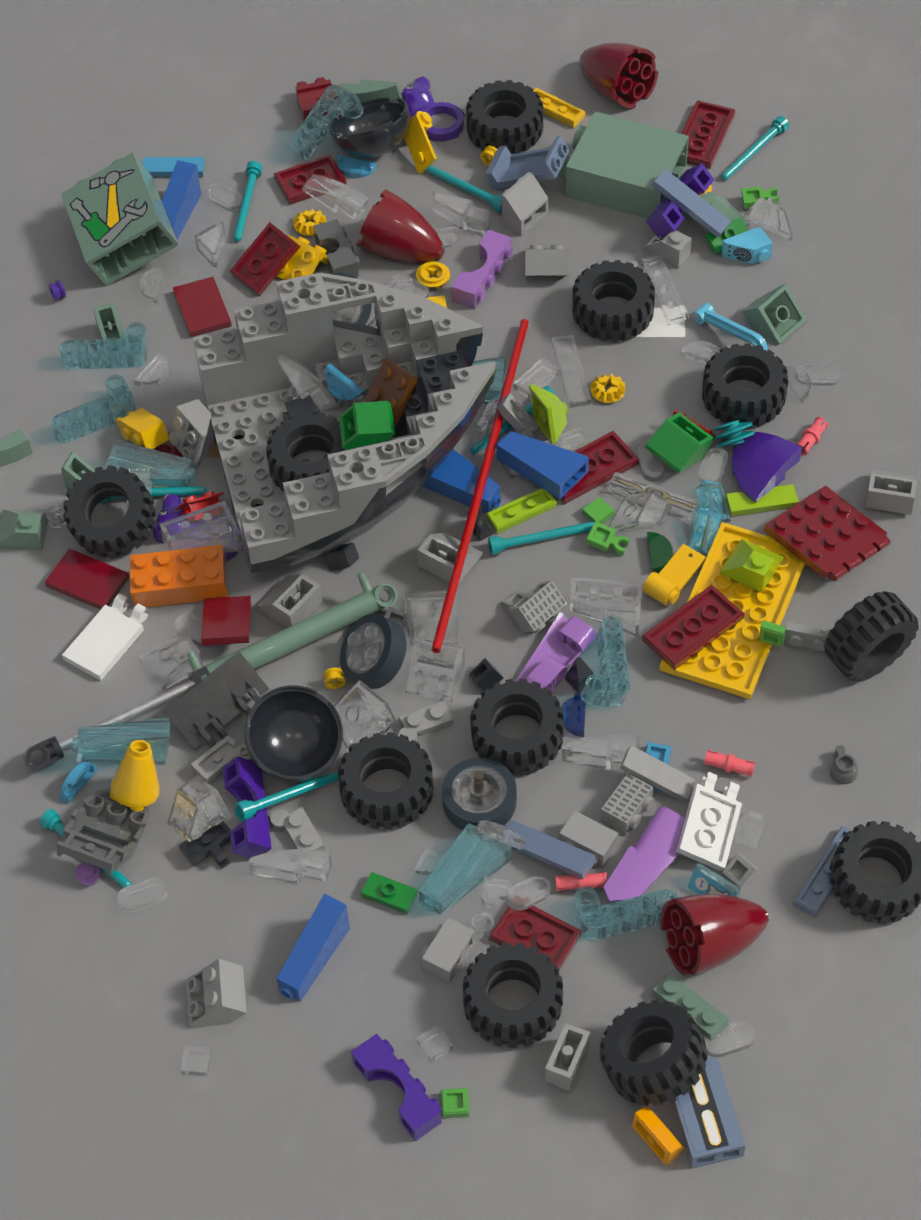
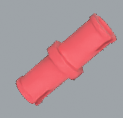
[796,417,828,456]
[704,749,755,777]
[556,872,607,892]

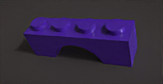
[646,164,715,237]
[222,756,272,860]
[351,1033,442,1141]

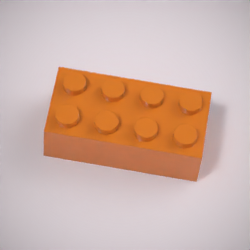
[130,545,228,608]

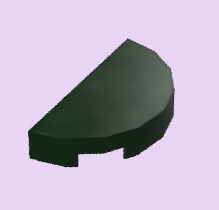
[646,532,673,573]

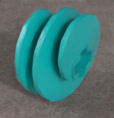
[712,420,755,448]

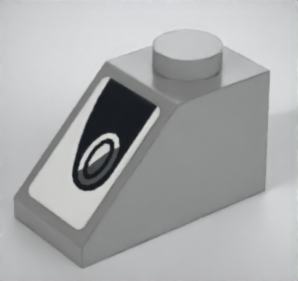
[643,230,691,268]

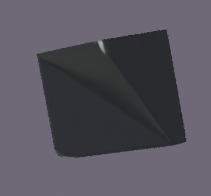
[467,506,493,541]
[325,543,359,571]
[565,657,593,694]
[469,658,504,691]

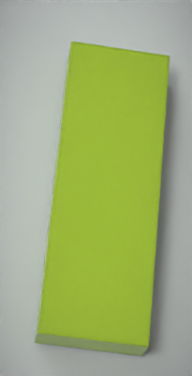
[726,484,799,516]
[486,488,557,534]

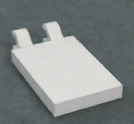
[62,593,148,681]
[676,772,742,871]

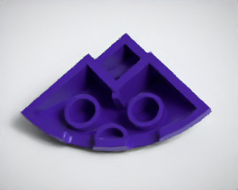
[731,432,801,503]

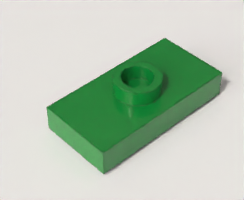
[704,217,748,255]
[361,872,418,914]

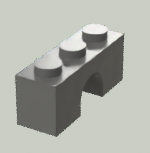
[313,219,361,277]

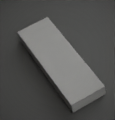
[620,745,695,803]

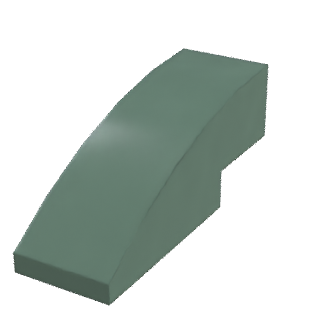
[335,79,402,109]
[0,429,33,467]

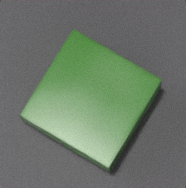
[582,497,615,524]
[759,620,786,647]
[441,1088,469,1118]

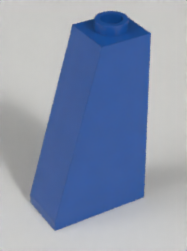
[162,160,201,240]
[496,431,589,499]
[422,449,502,514]
[276,894,350,1002]

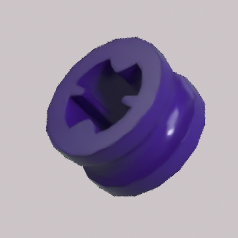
[48,280,66,301]

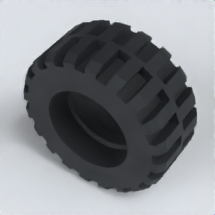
[466,80,543,154]
[572,260,655,342]
[702,343,789,428]
[266,412,346,492]
[63,465,156,558]
[824,591,919,681]
[470,679,564,775]
[338,732,434,830]
[829,821,921,924]
[463,942,563,1048]
[599,1000,708,1106]

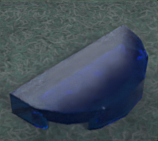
[562,692,586,737]

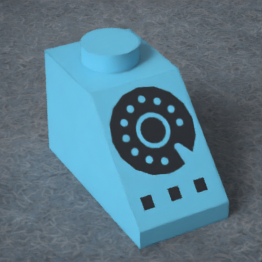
[722,227,773,265]

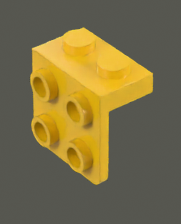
[277,235,328,280]

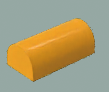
[632,1106,684,1166]

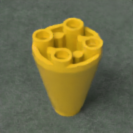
[110,740,160,811]

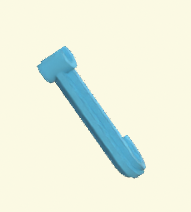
[693,303,768,351]

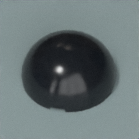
[329,97,410,158]
[244,685,343,782]

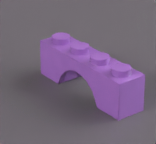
[451,230,513,309]

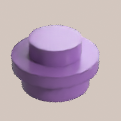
[75,862,101,886]

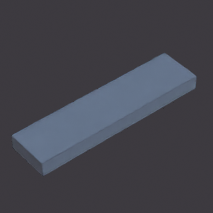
[652,169,731,238]
[498,820,597,879]
[793,826,851,917]

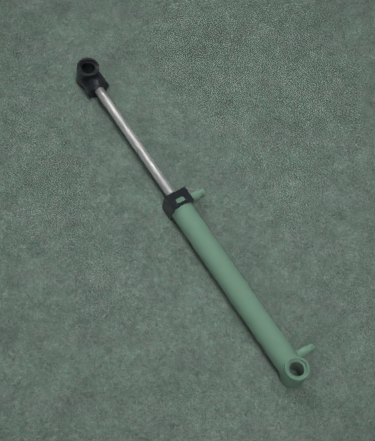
[24,572,397,770]

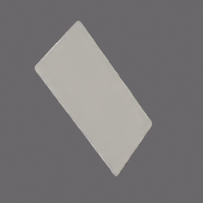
[631,308,685,337]

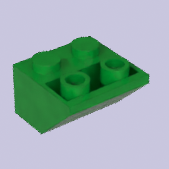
[339,401,395,450]
[645,412,713,473]

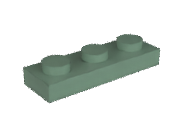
[653,973,729,1041]

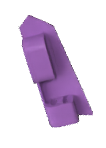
[516,612,597,691]
[603,807,685,902]

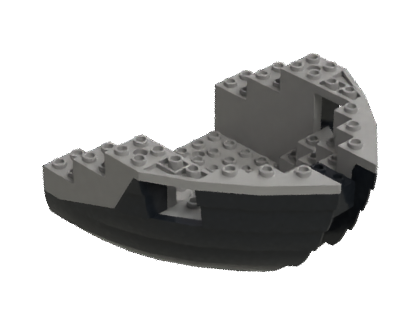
[193,273,496,576]

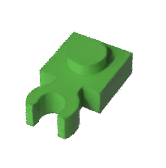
[741,187,779,209]
[586,521,630,556]

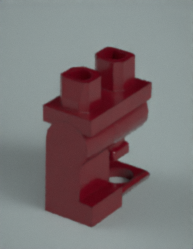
[295,77,342,126]

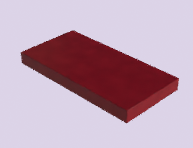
[681,100,736,169]
[561,431,639,504]
[642,585,745,670]

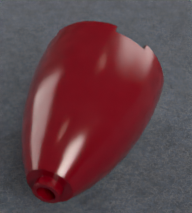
[580,43,658,108]
[356,189,445,264]
[660,894,769,975]

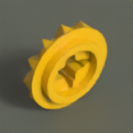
[293,208,326,236]
[416,262,450,290]
[590,373,626,403]

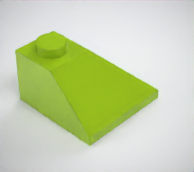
[529,384,568,444]
[720,538,783,593]

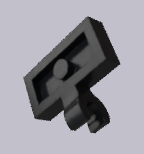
[179,817,231,869]

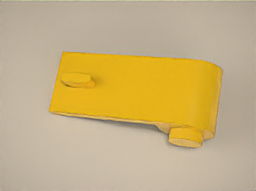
[404,111,437,174]
[642,543,706,606]

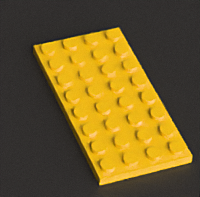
[659,522,806,700]

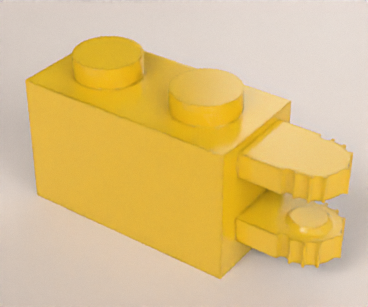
[116,408,169,452]

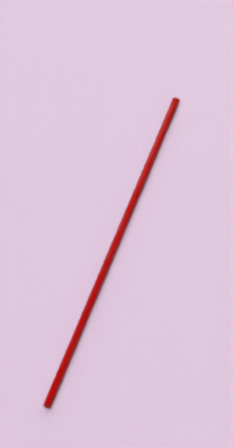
[431,319,529,653]

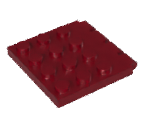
[764,485,891,582]

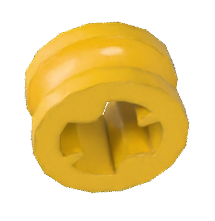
[480,146,497,166]
[323,667,346,690]

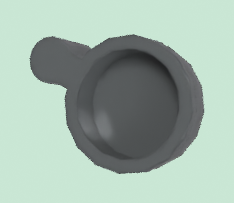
[830,745,858,784]

